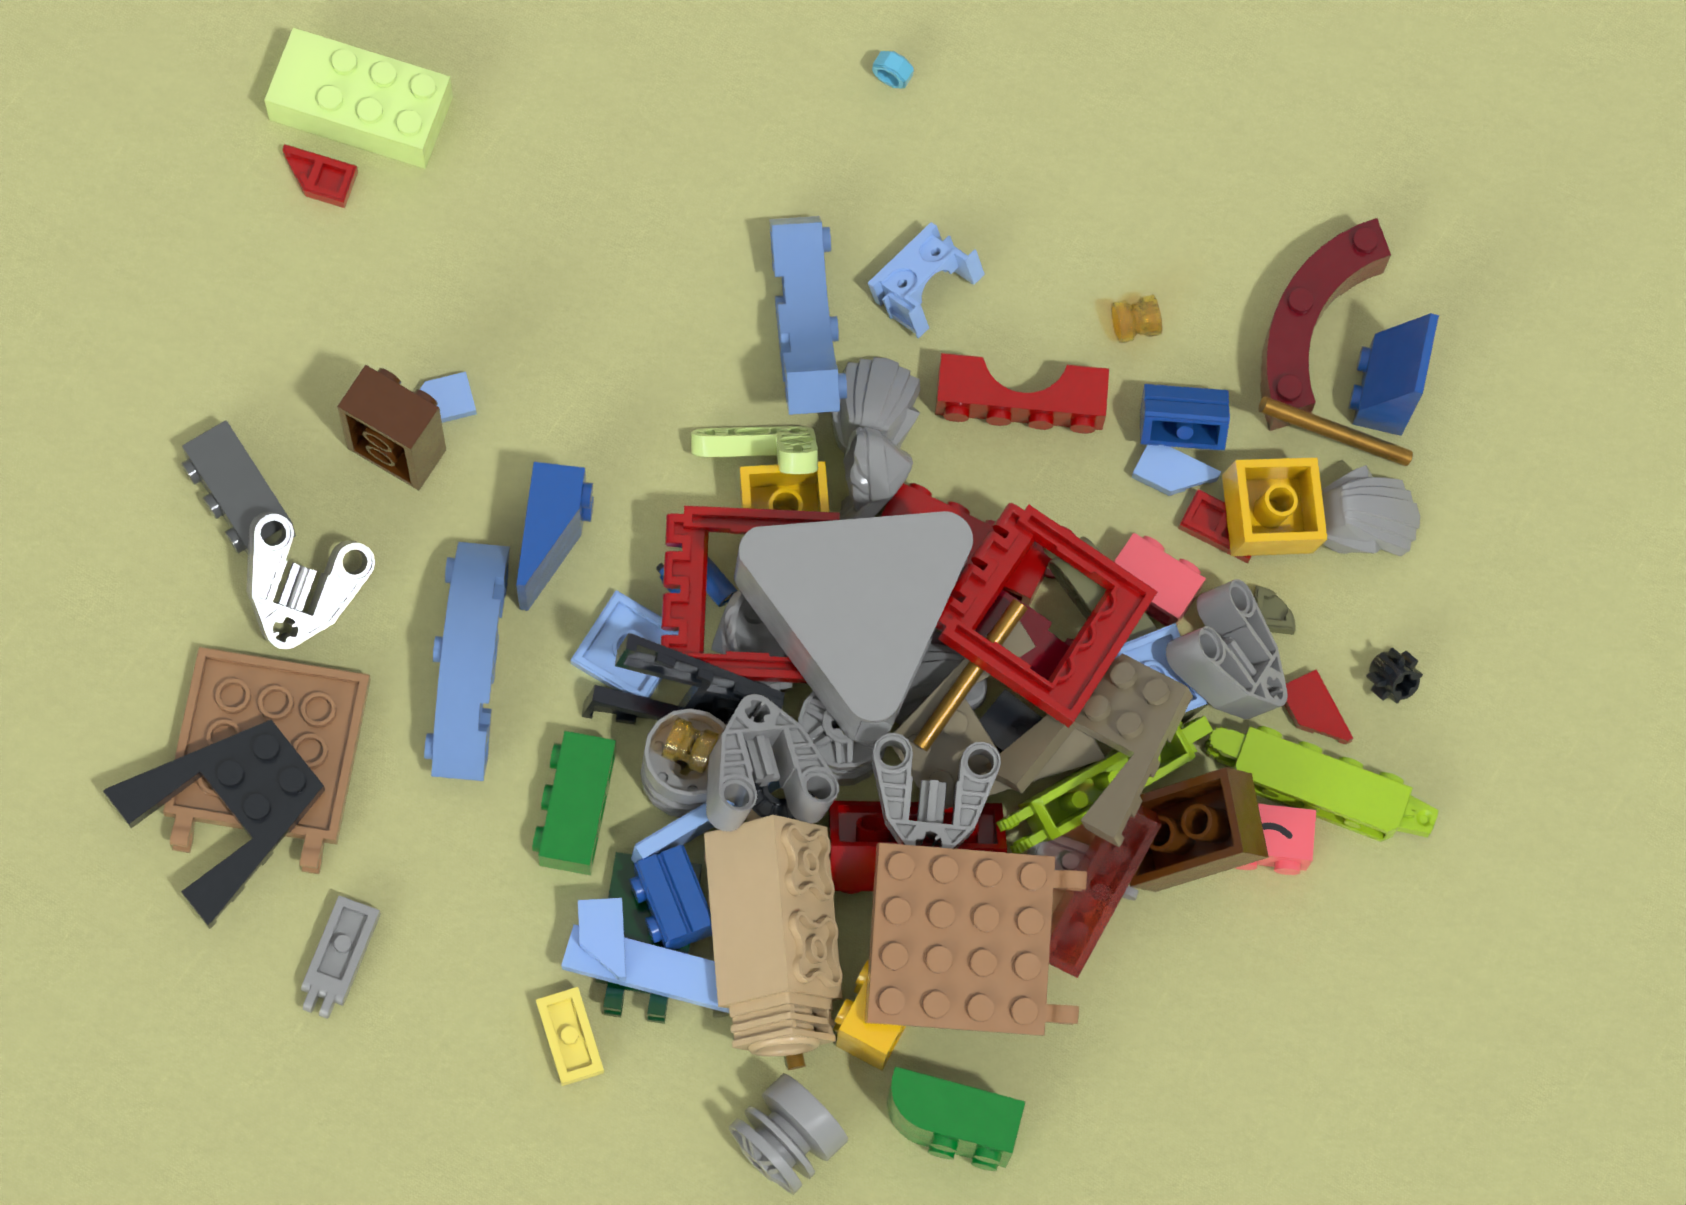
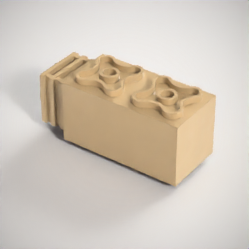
[704,815,843,1057]

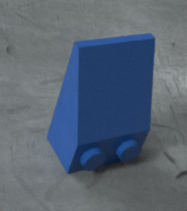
[1348,313,1439,436]
[516,462,594,611]

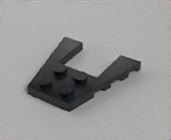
[581,633,785,725]
[103,720,325,929]

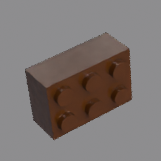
[337,365,446,491]
[1122,767,1269,892]

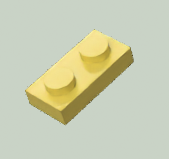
[536,987,604,1086]

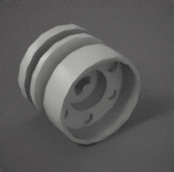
[798,691,886,786]
[640,708,726,817]
[729,1073,848,1195]

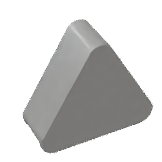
[734,511,973,744]

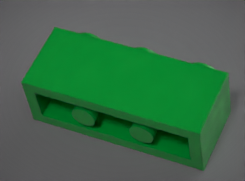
[532,731,617,876]

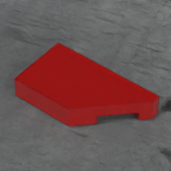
[282,144,358,208]
[1178,489,1252,564]
[1284,669,1354,745]

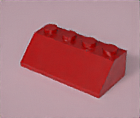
[829,801,1007,894]

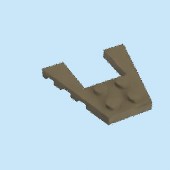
[892,621,1105,809]
[985,653,1193,847]

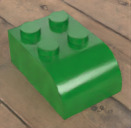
[887,1066,1026,1171]

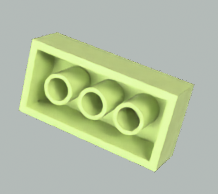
[264,28,453,169]

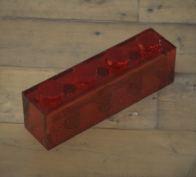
[1049,805,1161,978]

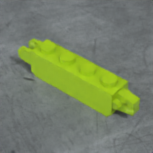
[996,716,1213,854]
[1204,726,1439,842]

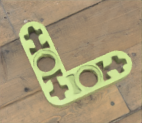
[691,426,818,474]

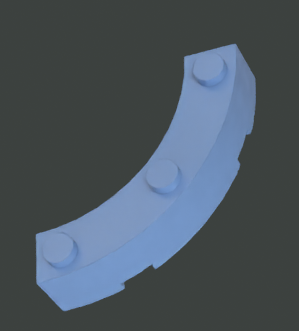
[769,216,847,415]
[424,542,510,781]

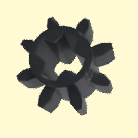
[1366,647,1423,704]

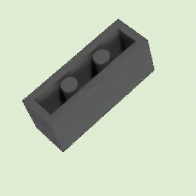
[181,420,296,555]

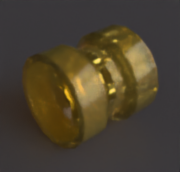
[1111,294,1162,343]
[662,717,719,774]

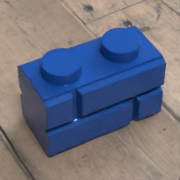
[1140,384,1230,451]
[629,845,712,950]

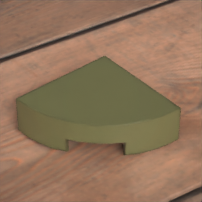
[1254,586,1296,635]

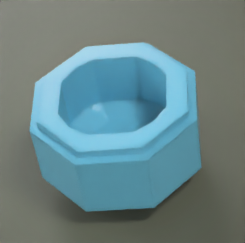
[872,51,914,89]

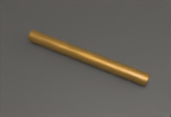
[1258,396,1413,466]
[913,599,1028,752]

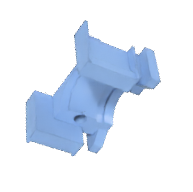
[868,222,985,339]

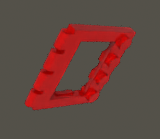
[935,503,1158,728]
[660,505,840,683]

